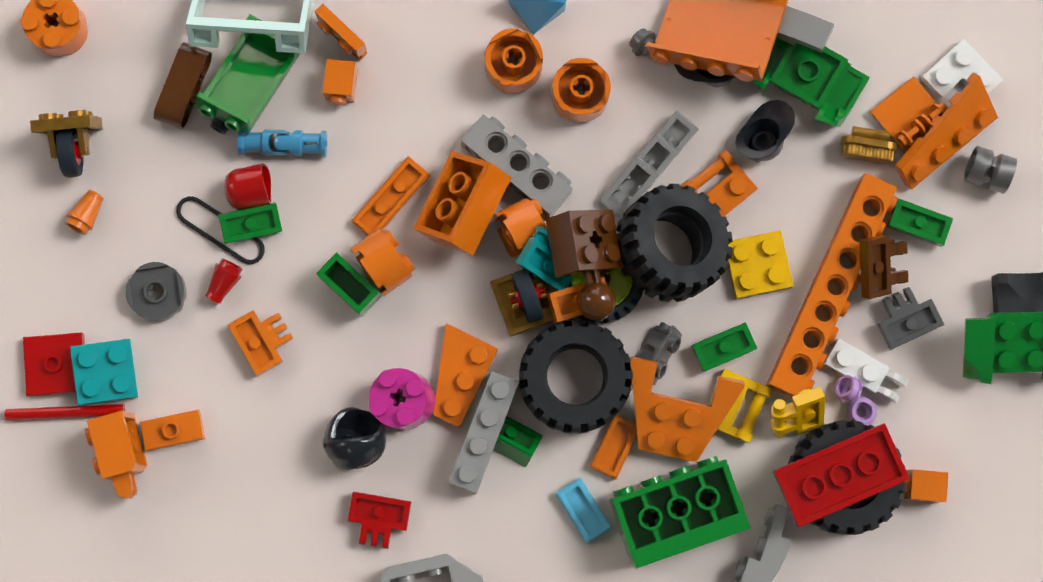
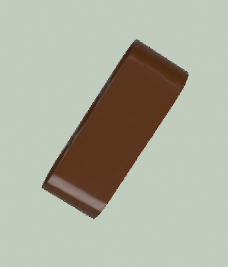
[153,42,212,129]

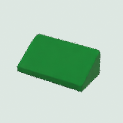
[494,416,543,467]

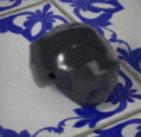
[322,407,386,470]

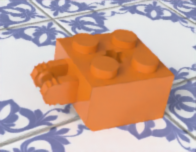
[85,411,148,499]

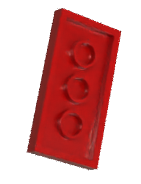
[772,423,910,527]

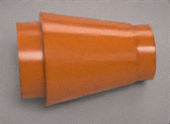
[65,190,104,235]

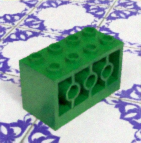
[609,456,751,569]

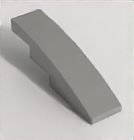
[776,6,834,53]
[600,111,699,219]

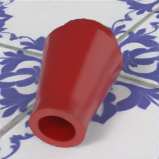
[205,258,243,304]

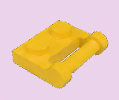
[708,369,773,444]

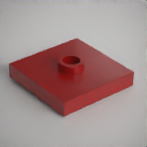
[23,332,85,396]

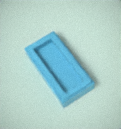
[555,478,612,544]

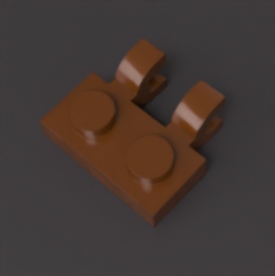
[859,235,909,299]

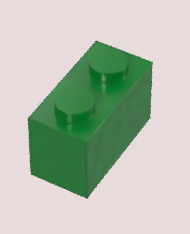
[316,252,382,317]

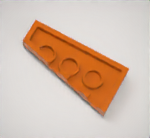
[895,73,998,190]

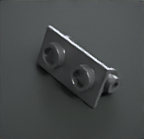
[639,322,682,385]

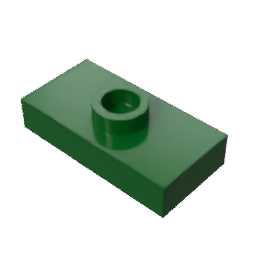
[887,198,953,247]
[218,202,282,244]
[691,322,758,372]

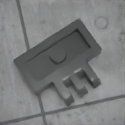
[877,287,945,350]

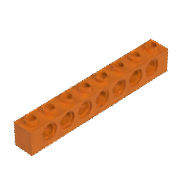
[766,173,898,398]

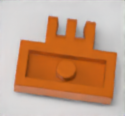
[228,310,293,376]

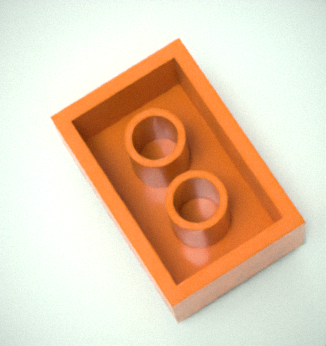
[413,151,512,256]

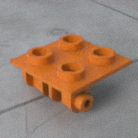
[870,76,948,153]

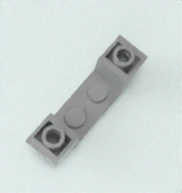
[378,554,483,582]

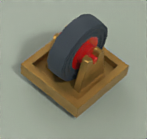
[30,110,103,178]
[490,269,556,337]

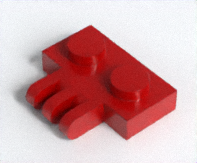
[348,492,412,549]

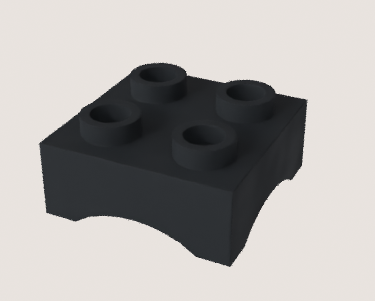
[991,272,1043,313]

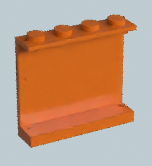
[646,0,788,82]

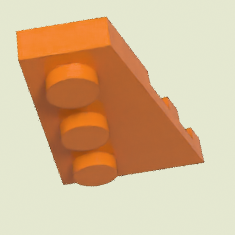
[433,323,498,428]

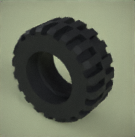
[616,184,733,302]
[519,319,633,434]
[788,420,906,535]

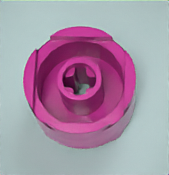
[369,368,435,430]

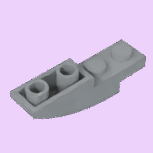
[734,504,792,582]

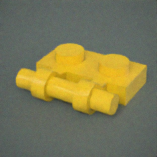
[771,387,825,438]

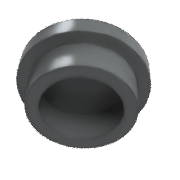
[629,28,656,56]

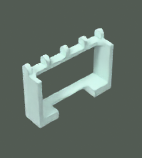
[186,0,314,54]

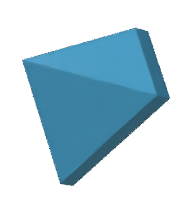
[509,0,566,35]

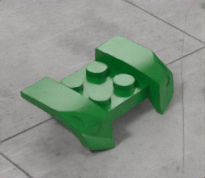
[752,38,870,127]
[963,311,1043,384]

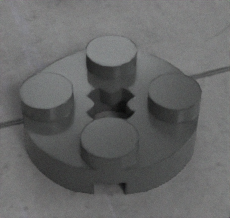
[126,262,186,321]

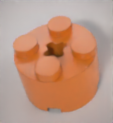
[21,0,88,57]
[485,28,543,94]
[552,58,611,123]
[493,198,547,266]
[350,228,415,297]

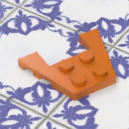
[630,356,745,462]

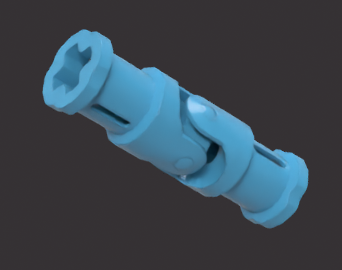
[237,129,327,157]

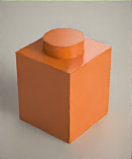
[322,59,358,105]
[902,469,948,502]

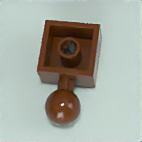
[545,210,623,321]

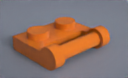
[681,149,758,217]

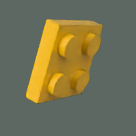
[727,230,794,300]

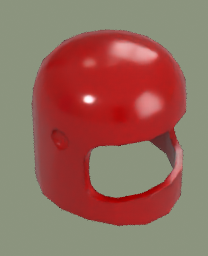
[224,163,271,210]

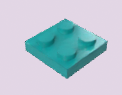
[70,339,138,406]

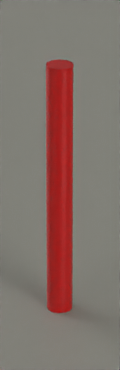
[4,404,125,421]

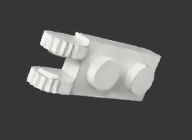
[824,338,909,403]

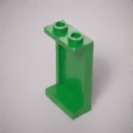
[196,14,300,135]

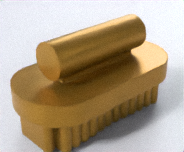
[840,126,897,164]

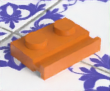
[314,3,368,61]

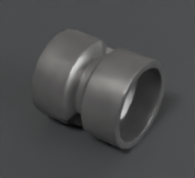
[964,146,1017,194]

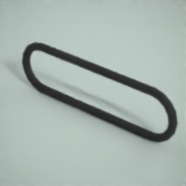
[176,196,265,264]

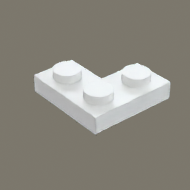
[920,38,1004,99]

